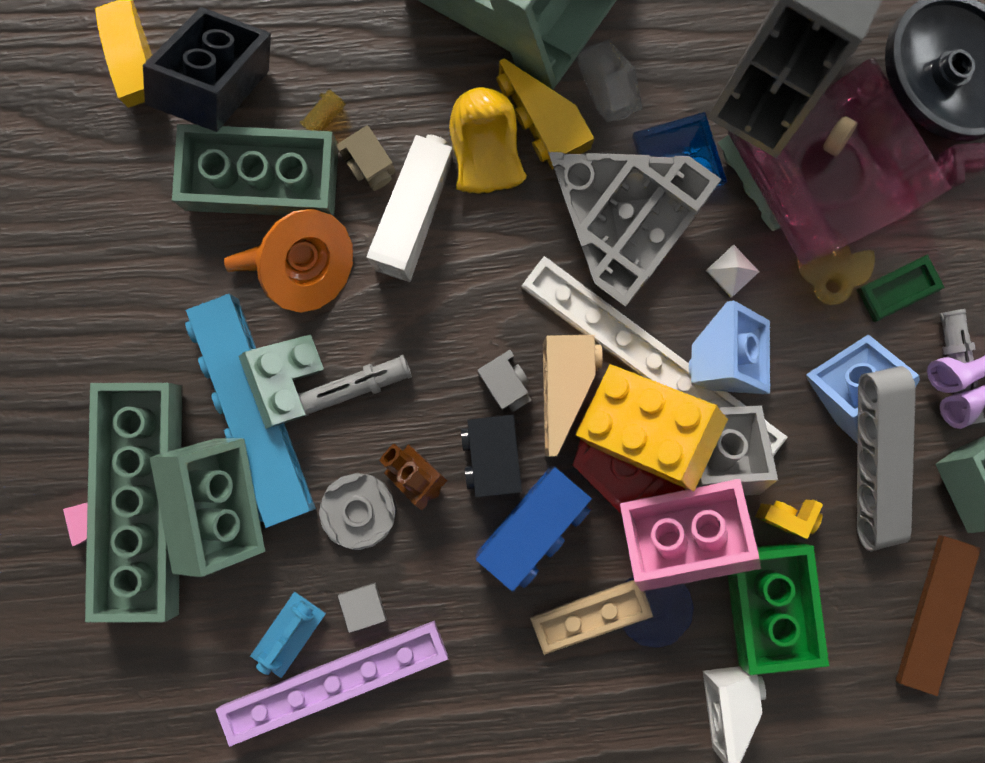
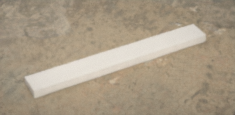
[521,256,788,457]

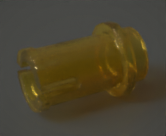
[299,89,346,131]

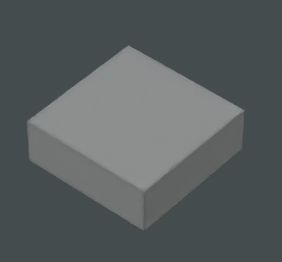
[338,582,387,633]

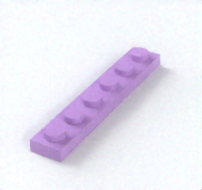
[216,620,449,747]

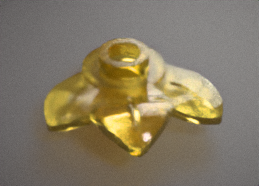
[797,230,875,305]

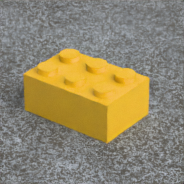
[575,364,728,492]

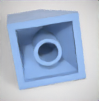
[689,301,770,394]
[806,334,920,444]

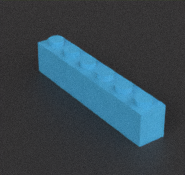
[185,294,316,528]

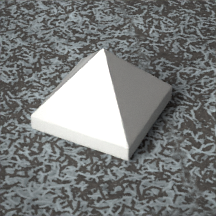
[705,245,759,297]

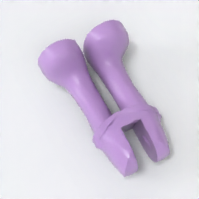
[927,355,985,429]

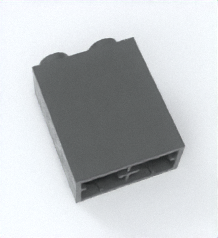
[707,0,882,158]

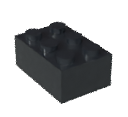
[142,7,271,132]

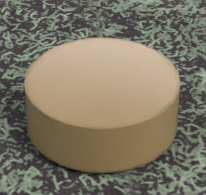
[823,116,858,157]

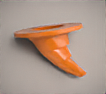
[224,209,353,313]

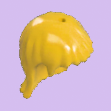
[449,87,527,194]

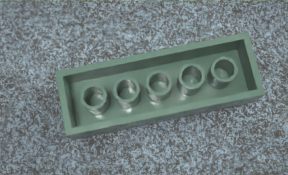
[85,383,182,622]

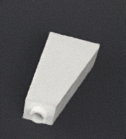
[367,135,453,282]

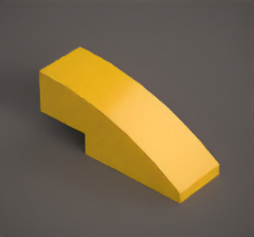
[95,0,152,108]

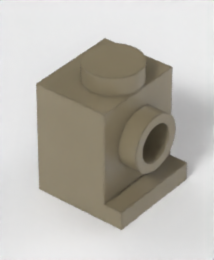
[336,125,396,191]

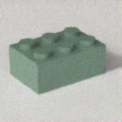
[150,438,265,577]

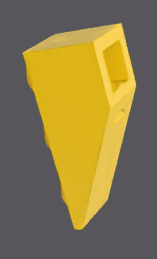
[496,58,594,169]

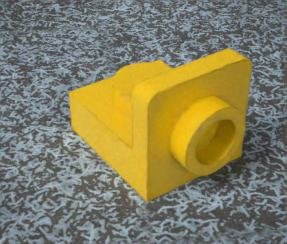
[755,500,823,539]

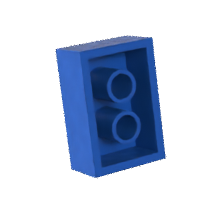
[476,466,592,592]

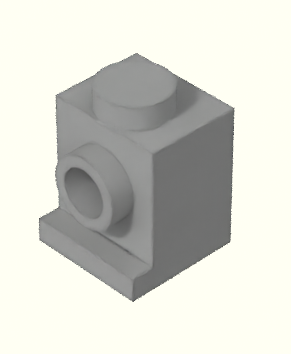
[477,350,532,412]

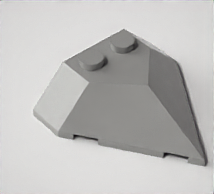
[548,152,721,307]

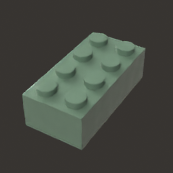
[172,124,338,216]

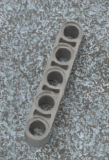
[857,366,915,551]

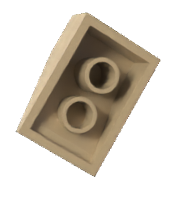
[543,335,602,456]

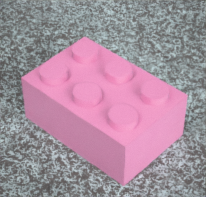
[620,479,761,591]

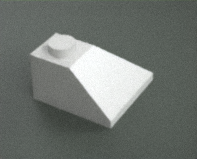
[703,666,766,763]

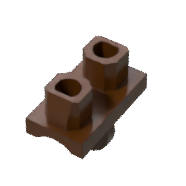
[379,444,448,510]

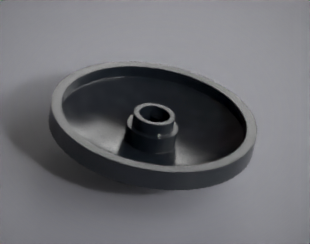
[885,0,985,141]

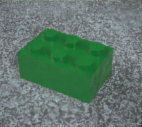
[728,542,829,675]

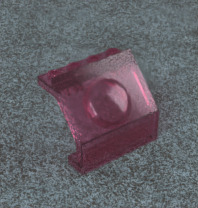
[727,58,952,265]

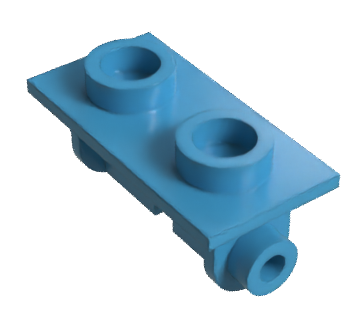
[250,592,326,678]

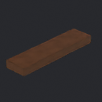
[896,535,981,696]

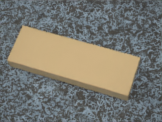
[530,580,653,655]

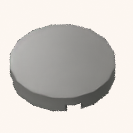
[319,473,396,550]

